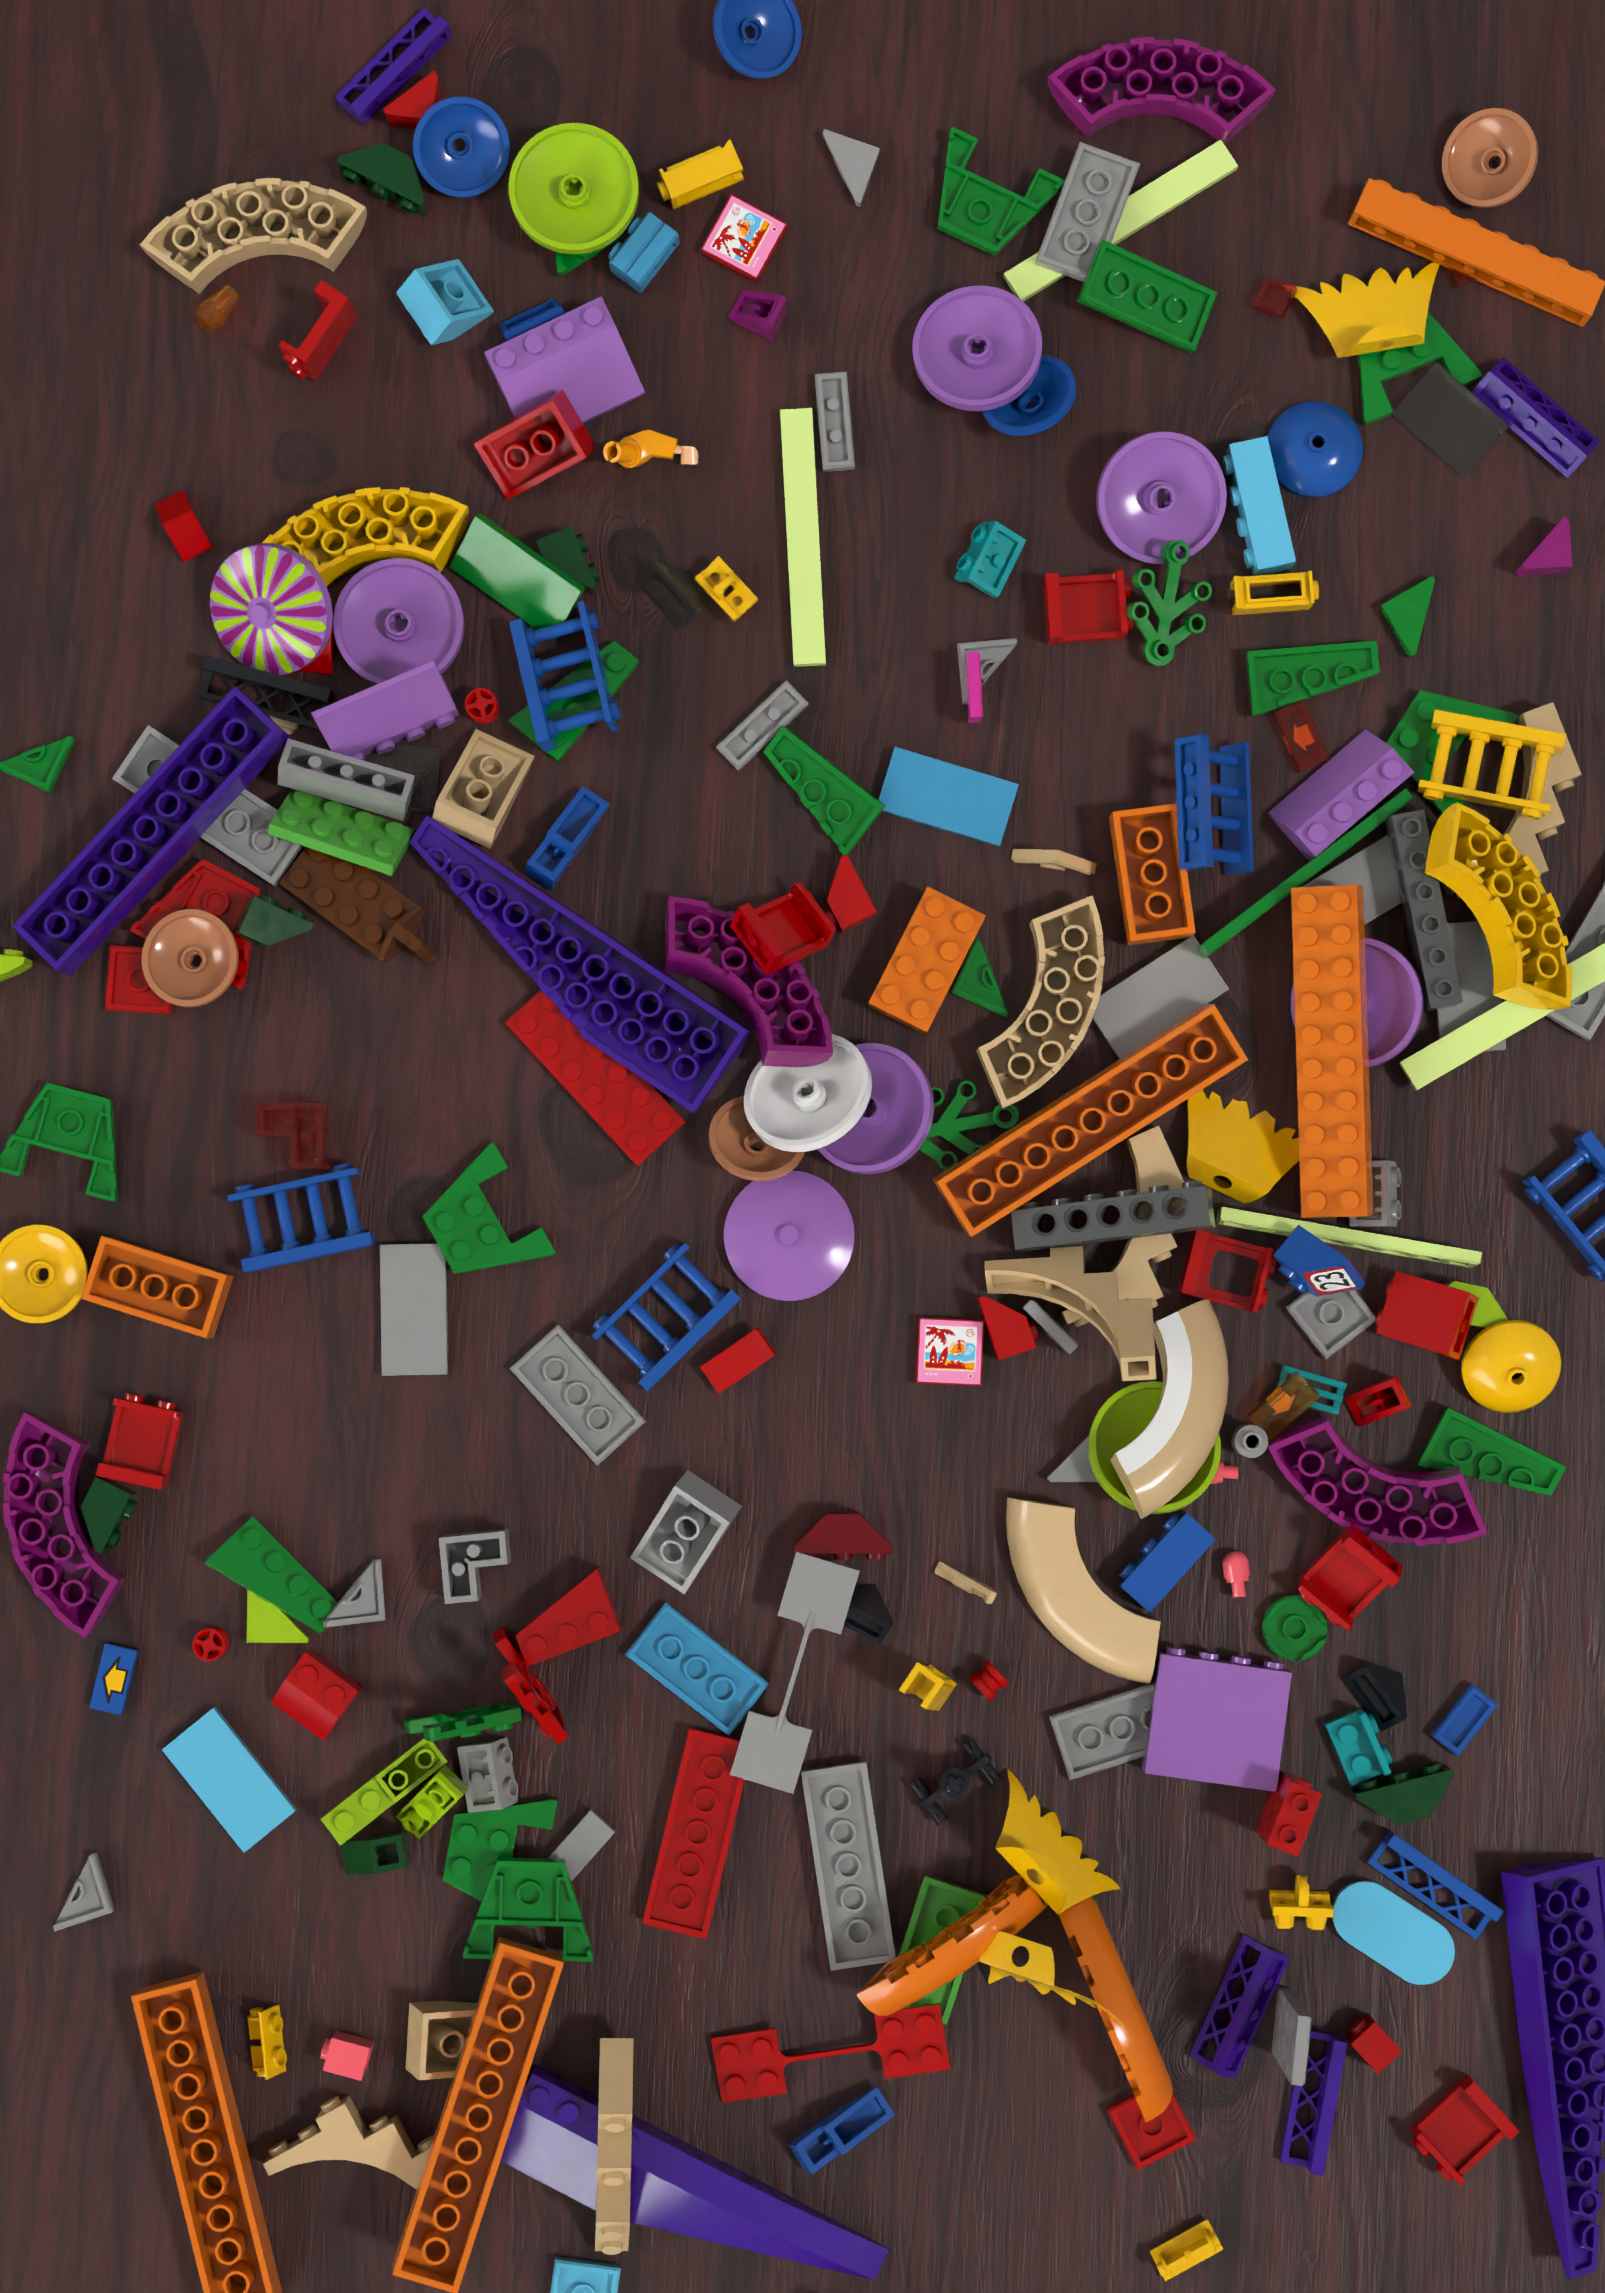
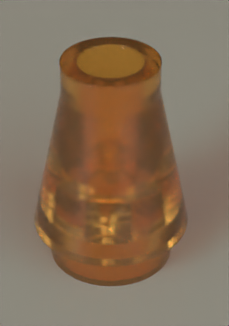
[193,284,240,333]

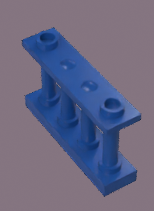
[509,601,621,752]
[1174,734,1254,876]
[1522,1130,1605,1282]
[227,1163,376,1273]
[592,1243,741,1392]

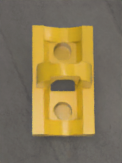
[695,556,758,622]
[1269,1875,1334,1930]

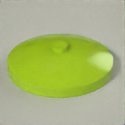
[509,123,639,254]
[1088,1381,1221,1514]

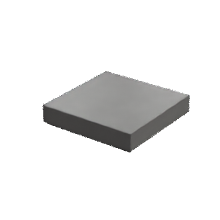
[1285,1290,1377,1359]

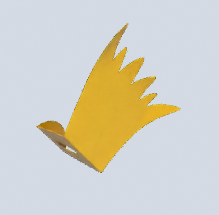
[1283,262,1439,358]
[1187,1089,1299,1204]
[995,1769,1120,1915]
[978,1931,1126,2030]

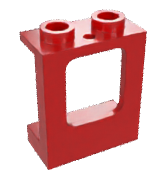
[1177,1230,1277,1313]

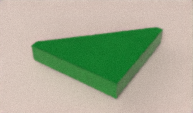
[1379,576,1435,659]
[0,736,76,793]
[951,938,1008,1018]

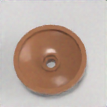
[1442,108,1538,208]
[142,909,239,1007]
[709,1096,805,1181]

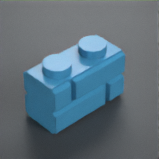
[608,212,680,293]

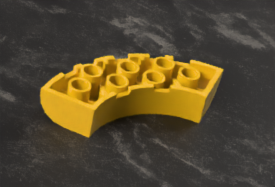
[262,487,469,587]
[1425,802,1572,1010]

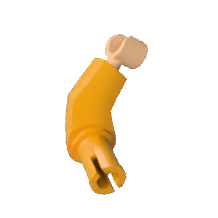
[603,430,698,468]

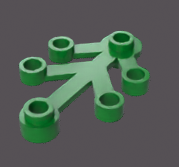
[1127,540,1212,666]
[919,1081,1019,1170]

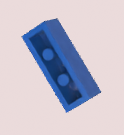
[1117,1511,1216,1613]

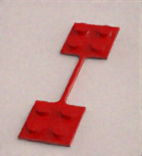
[711,2003,951,2103]

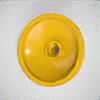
[0,1225,88,1323]
[1461,1320,1561,1413]

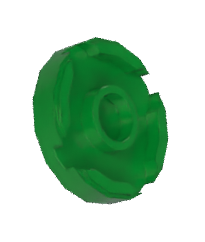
[1261,1594,1328,1661]

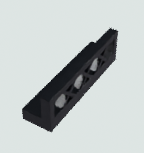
[199,655,335,731]

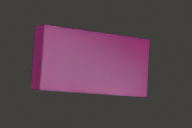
[965,652,983,723]

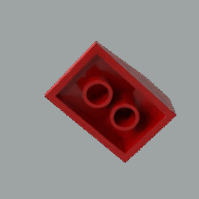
[474,389,596,500]

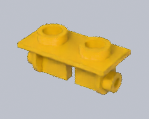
[247,2004,287,2080]
[1149,2219,1223,2281]

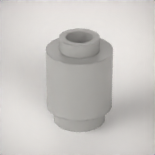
[1231,1424,1268,1458]

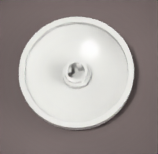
[744,1034,872,1152]

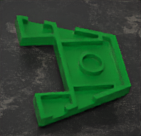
[937,127,1065,256]
[1358,312,1483,426]
[1386,690,1519,815]
[0,1083,118,1202]
[422,1142,556,1275]
[403,1703,522,1742]
[443,1798,558,1929]
[463,1857,594,1962]

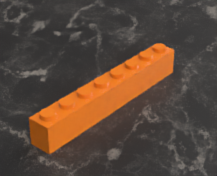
[1348,178,1605,327]

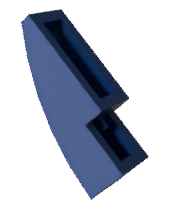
[524,786,610,890]
[788,2086,895,2175]

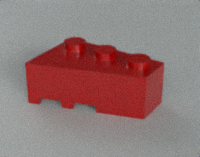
[515,1566,622,1667]

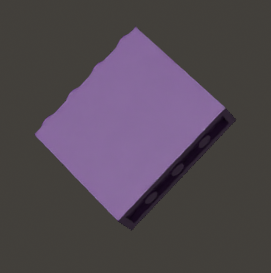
[1141,1646,1292,1792]

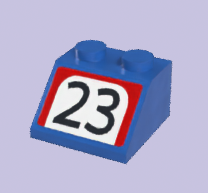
[1274,1225,1365,1297]

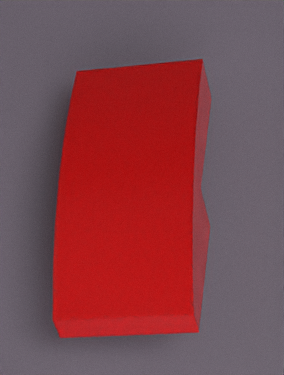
[700,1327,776,1394]

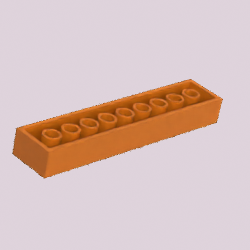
[1291,884,1374,1218]
[932,1003,1248,1237]
[392,1936,564,2293]
[131,1971,283,2293]

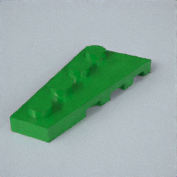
[508,641,640,763]
[1246,641,1380,718]
[1416,1406,1567,1496]

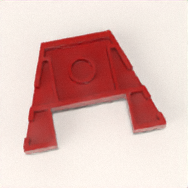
[129,859,262,990]
[493,1627,569,1744]

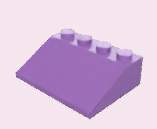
[484,297,645,424]
[311,660,460,761]

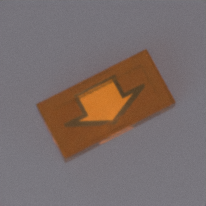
[1248,1371,1320,1440]

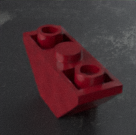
[793,1512,893,1560]

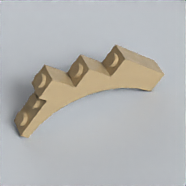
[1442,702,1582,898]
[1060,1126,1185,1328]
[985,1246,1156,1381]
[595,2038,634,2255]
[263,2096,434,2190]

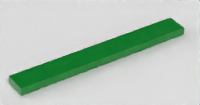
[1196,788,1413,958]

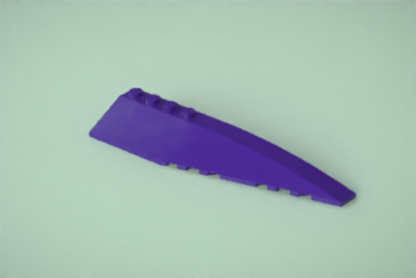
[410,815,754,1113]
[1501,1857,1605,2279]
[500,2064,889,2280]

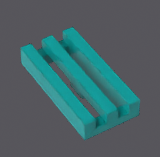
[1274,1365,1347,1415]

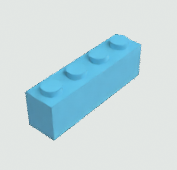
[1222,436,1296,576]

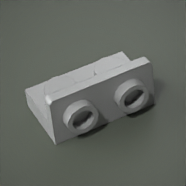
[1349,1160,1401,1227]
[457,1737,518,1813]

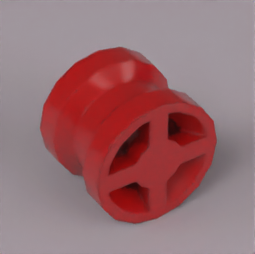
[465,688,499,725]
[192,1626,230,1662]
[968,1659,1010,1702]

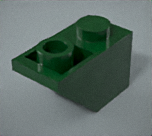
[536,526,601,595]
[233,894,314,947]
[81,1476,138,1554]
[341,1829,412,1874]

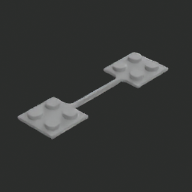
[730,1551,860,1794]

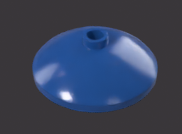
[713,0,802,79]
[413,96,510,197]
[982,355,1077,436]
[1267,401,1363,498]

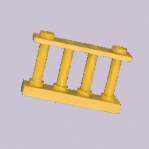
[1417,709,1567,820]

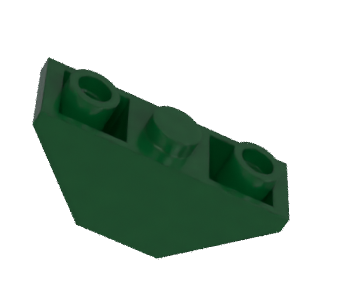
[336,143,428,217]
[1350,1762,1454,1825]

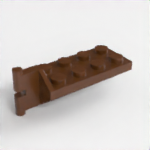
[279,847,438,965]

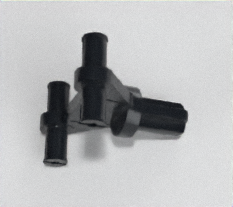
[908,1738,1002,1826]

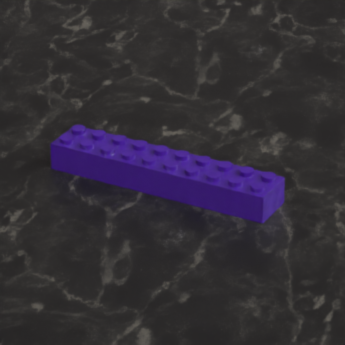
[12,686,292,976]

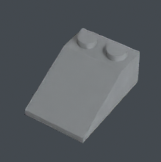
[630,1470,742,1595]

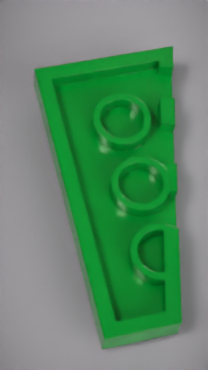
[763,726,886,856]
[204,1516,338,1634]

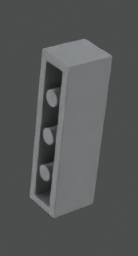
[277,739,415,821]

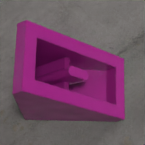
[728,290,787,341]
[1515,517,1573,577]

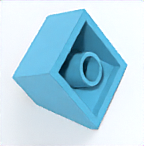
[396,259,494,346]

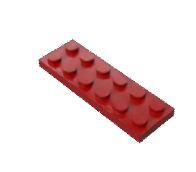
[505,990,686,1166]
[642,1727,745,1939]

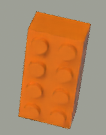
[1109,803,1196,946]
[868,886,986,1036]
[81,1236,234,1338]

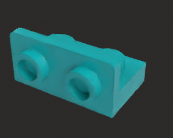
[954,521,1026,598]
[1324,1708,1393,1786]

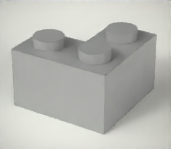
[439,1529,511,1604]

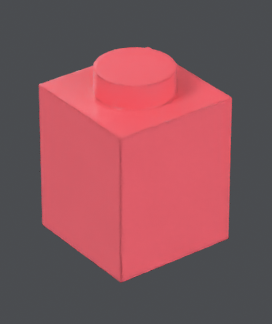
[320,2030,374,2081]

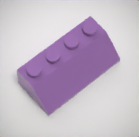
[1267,729,1414,862]

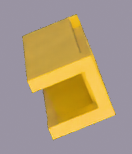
[656,140,744,210]
[1230,571,1319,615]
[899,1662,957,1711]

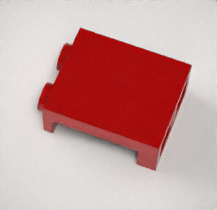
[278,280,357,381]
[1043,569,1133,645]
[730,881,836,975]
[1376,1271,1479,1361]
[96,1393,184,1490]
[1297,1523,1403,1631]
[1255,1770,1322,1856]
[1409,2074,1520,2186]

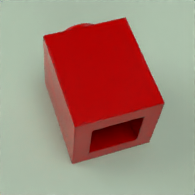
[1345,2015,1402,2074]

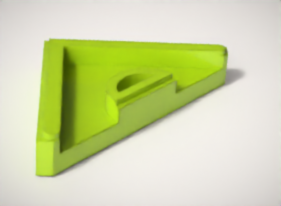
[247,1589,309,1643]

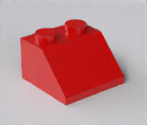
[271,1648,364,1741]

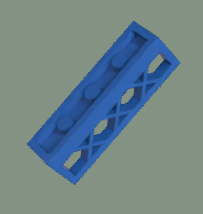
[1366,1829,1504,1940]

